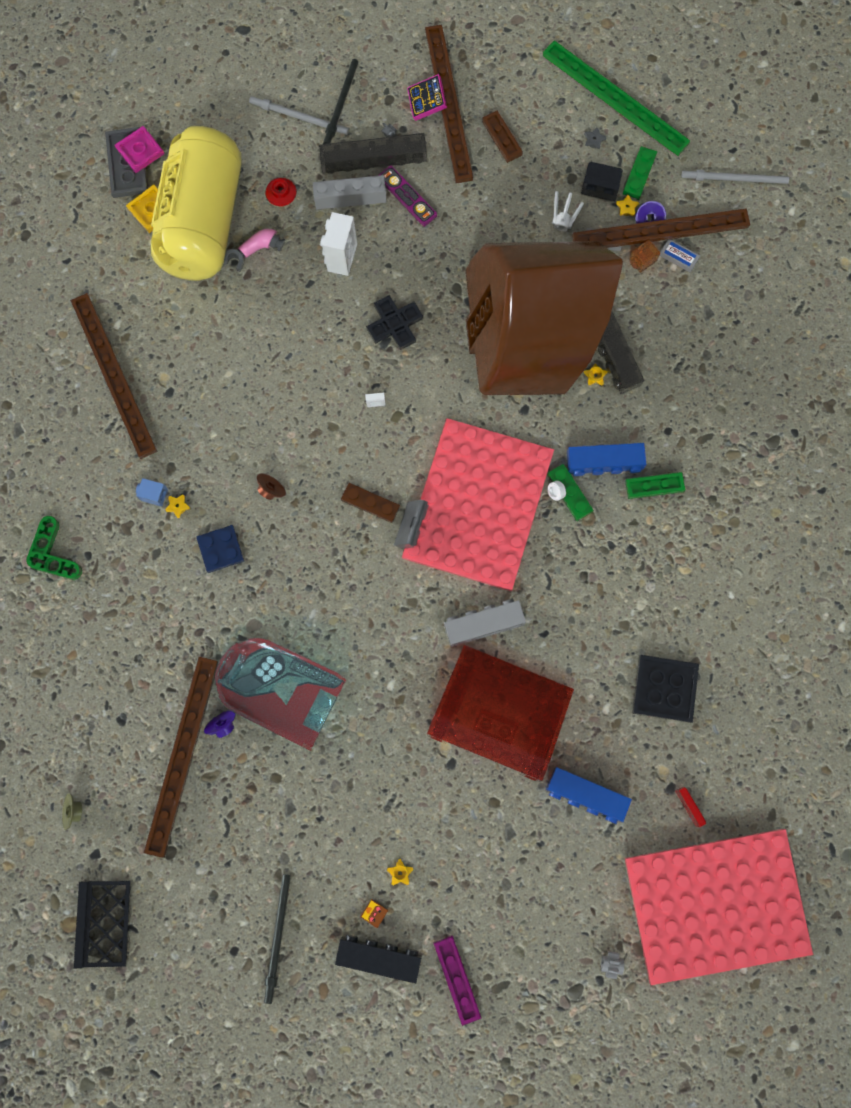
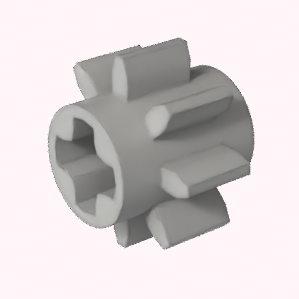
[601,951,624,979]

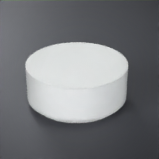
[548,481,566,501]

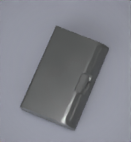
[394,500,429,549]

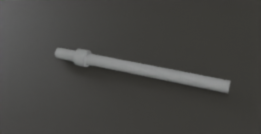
[249,96,349,135]
[681,169,789,184]

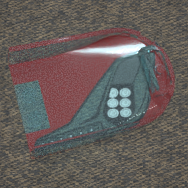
[215,638,346,751]

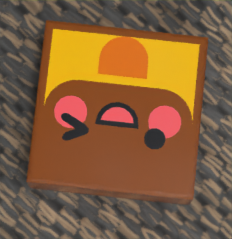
[360,899,388,928]

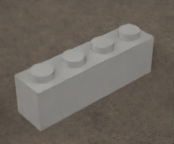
[312,175,386,210]
[444,599,526,647]

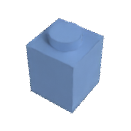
[136,478,168,506]

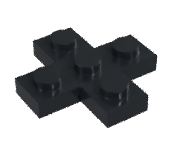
[366,295,423,350]

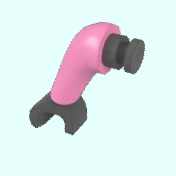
[223,228,286,272]

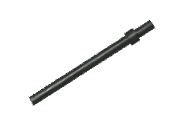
[323,59,359,147]
[264,874,291,1004]

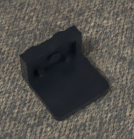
[581,162,623,202]

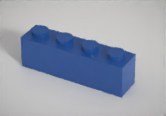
[567,443,646,476]
[546,767,632,824]

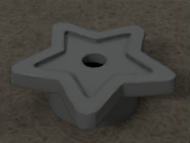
[584,128,606,149]

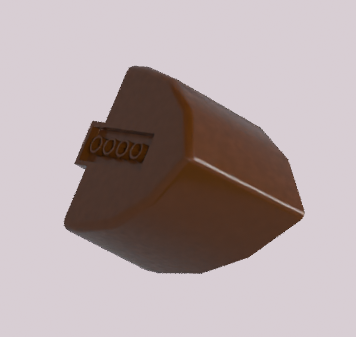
[465,241,623,395]

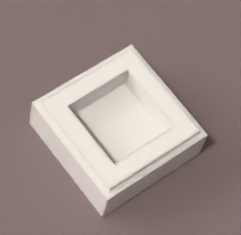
[365,393,385,407]

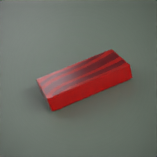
[675,787,706,827]

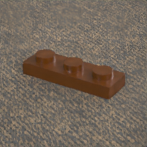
[482,110,523,163]
[341,483,400,523]

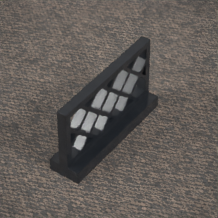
[73,880,131,969]

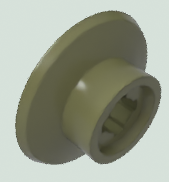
[62,793,82,830]

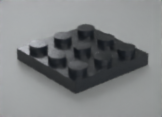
[632,655,699,723]

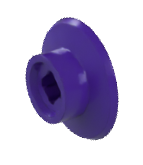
[635,201,666,224]
[204,710,235,738]

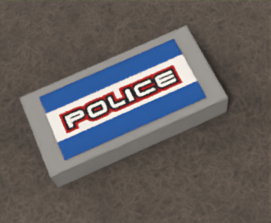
[659,239,700,272]

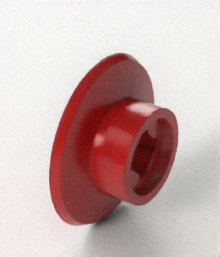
[265,178,297,206]

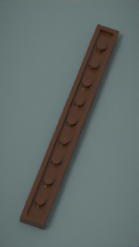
[425,25,473,183]
[572,208,751,248]
[70,293,158,459]
[144,657,219,858]

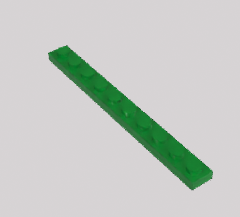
[543,40,690,156]

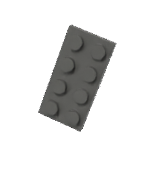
[105,127,148,198]

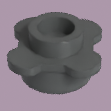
[381,123,398,141]

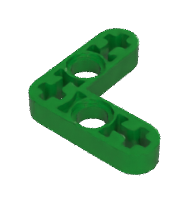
[26,516,82,580]

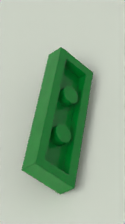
[623,146,658,200]
[547,464,594,521]
[625,472,686,499]

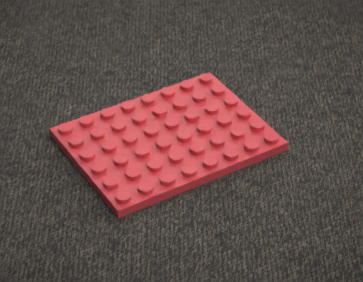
[402,418,554,592]
[625,829,813,985]

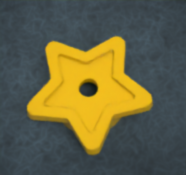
[616,195,639,216]
[584,363,608,386]
[165,495,190,518]
[387,859,413,885]

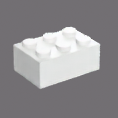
[320,212,357,276]

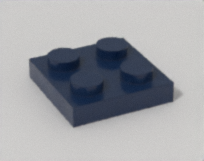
[196,525,244,573]

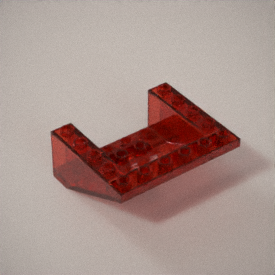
[427,645,574,782]

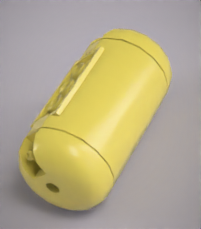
[151,126,242,281]

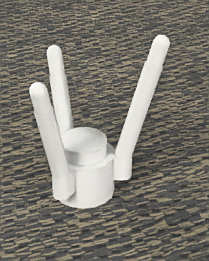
[552,191,584,232]

